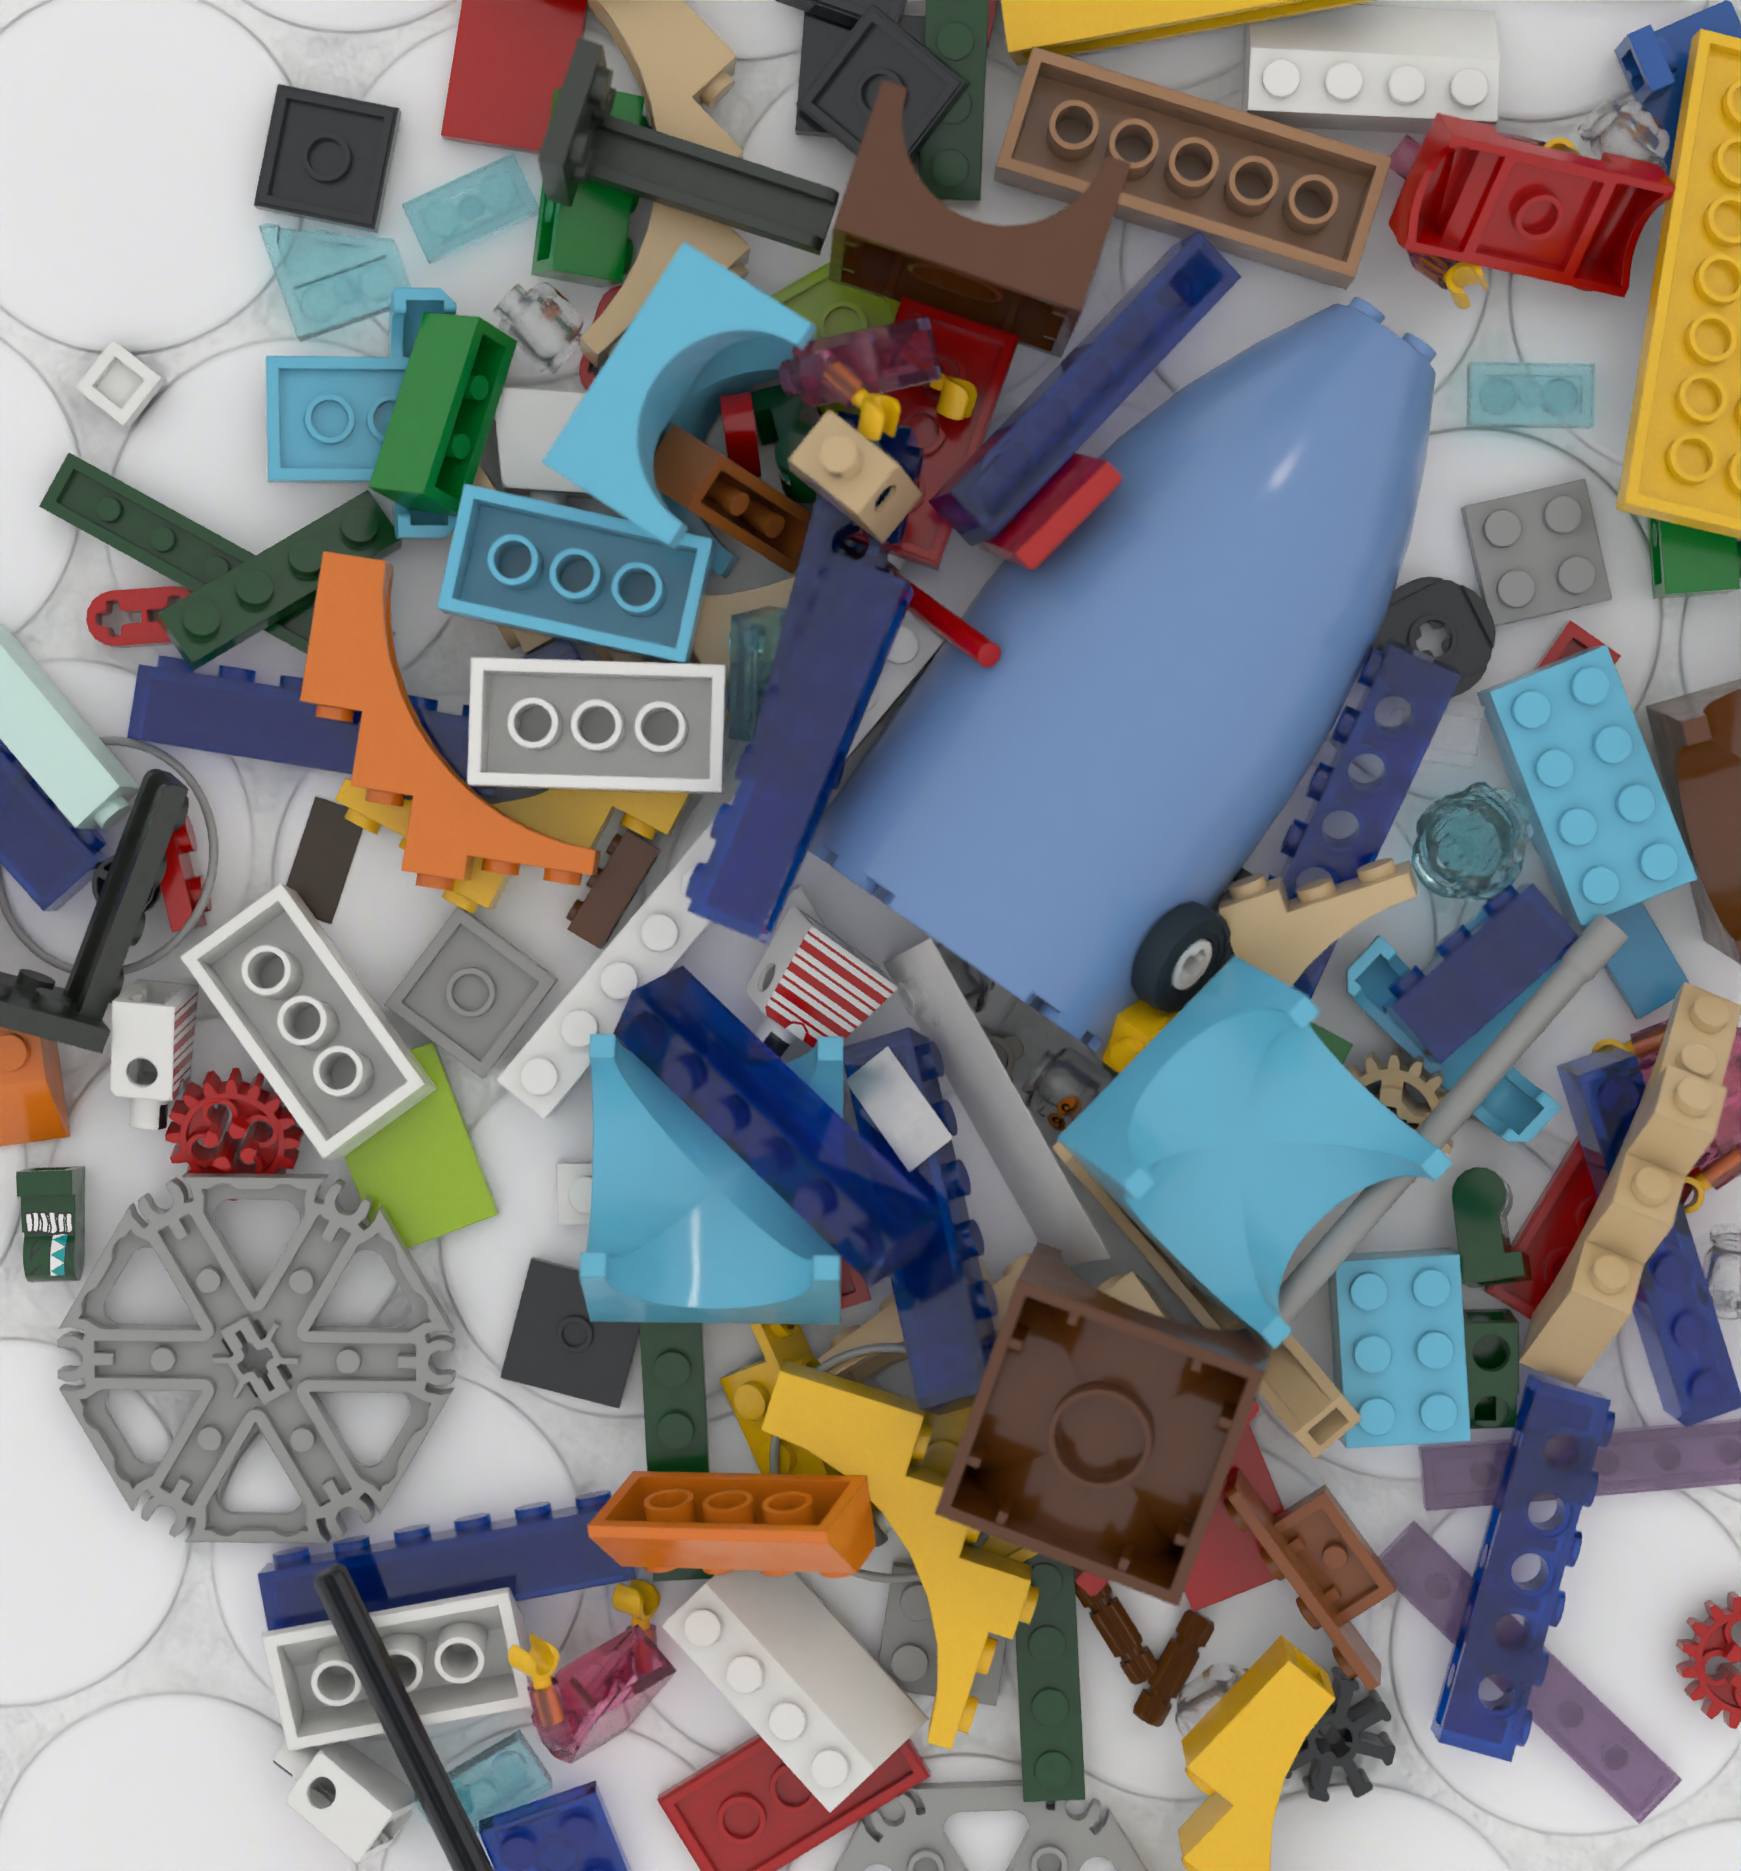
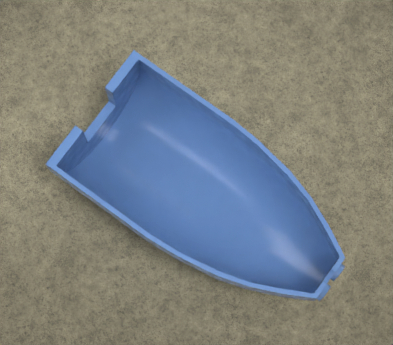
[802,297,1436,1057]

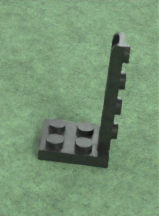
[538,38,839,256]
[0,769,189,1053]

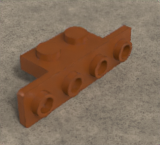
[1224,1469,1397,1691]

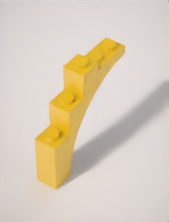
[335,699,739,914]
[761,1359,1040,1750]
[1178,1635,1336,1871]

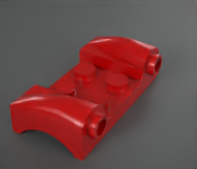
[1388,113,1676,298]

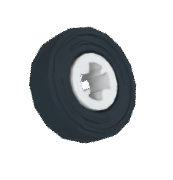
[1131,901,1231,1014]

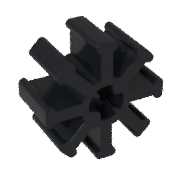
[1285,1666,1396,1802]

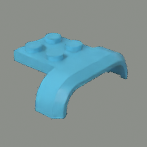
[265,287,457,539]
[1346,888,1568,1142]

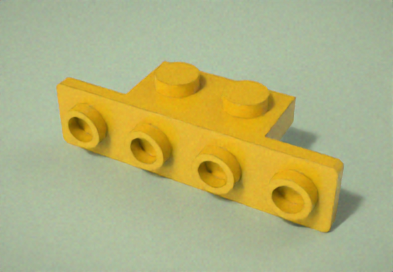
[719,1324,878,1513]

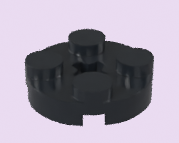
[1370,577,1496,701]

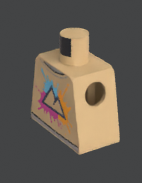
[788,410,923,544]

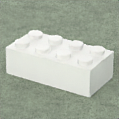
[467,657,728,794]
[180,883,438,1162]

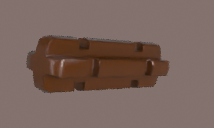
[1075,1583,1158,1685]
[1133,1609,1214,1727]

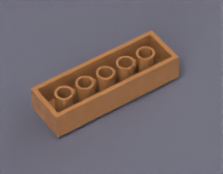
[994,46,1392,290]

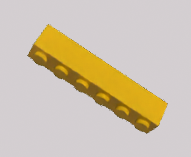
[1001,0,1376,66]

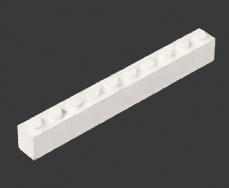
[496,602,944,1120]

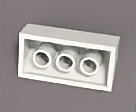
[1242,5,1501,134]
[661,1570,930,1813]
[261,1587,535,1751]

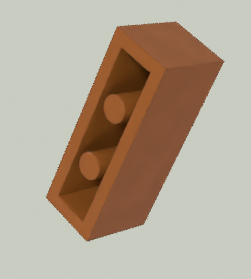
[653,423,823,575]

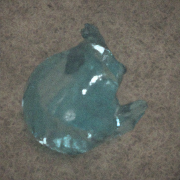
[1411,782,1534,901]

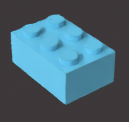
[1328,1248,1471,1448]

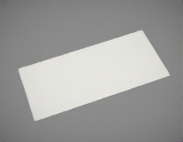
[883,938,1110,1267]

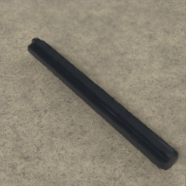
[313,1563,494,1871]

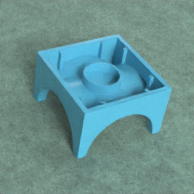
[542,241,861,579]
[1057,955,1453,1349]
[579,1034,845,1325]

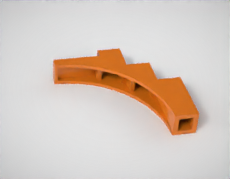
[300,551,601,891]

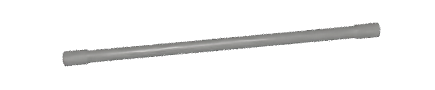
[1244,914,1628,1328]

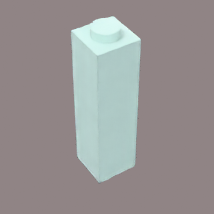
[0,623,140,830]

